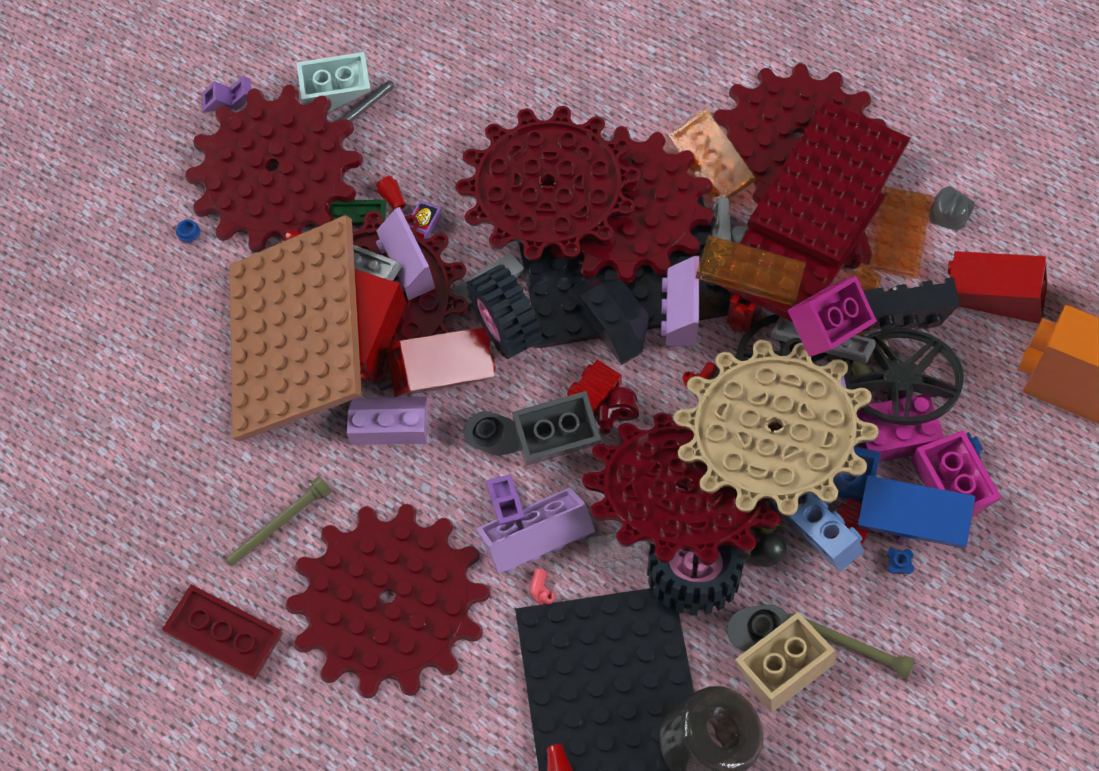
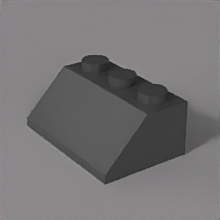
[512,391,601,466]

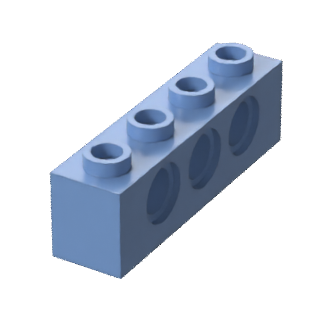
[770,493,864,572]

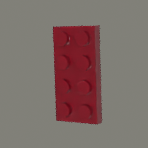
[162,584,283,680]

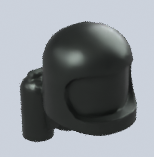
[743,533,786,567]

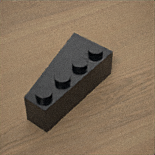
[862,277,960,331]

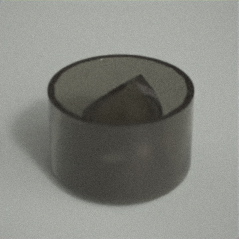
[660,686,764,771]

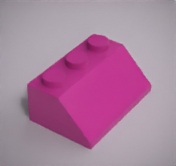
[911,430,1002,517]

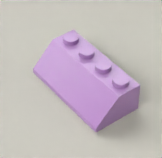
[476,487,595,574]

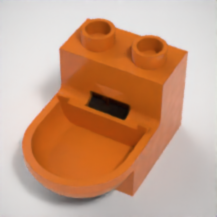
[1017,304,1099,424]

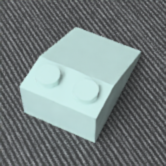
[296,52,371,112]

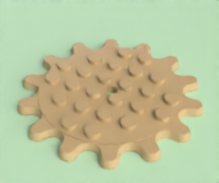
[674,340,879,517]

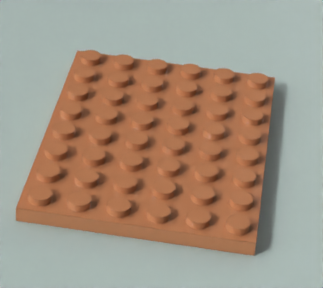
[230,215,362,441]

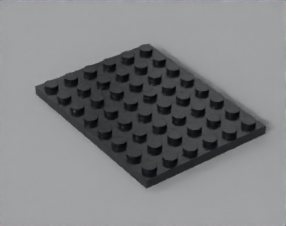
[518,196,730,348]
[515,588,710,771]

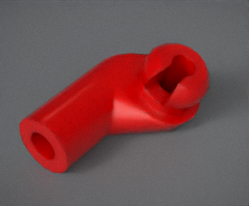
[682,362,718,387]

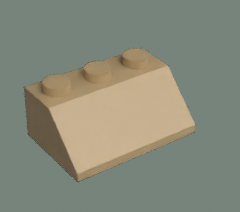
[735,612,835,713]

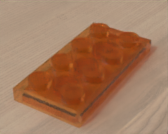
[668,108,757,204]
[869,186,932,279]
[695,235,806,306]

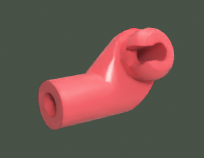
[530,569,555,605]

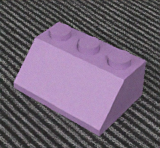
[376,207,435,300]
[661,256,699,346]
[347,397,428,445]

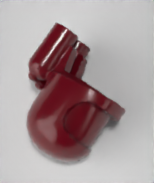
[597,387,639,434]

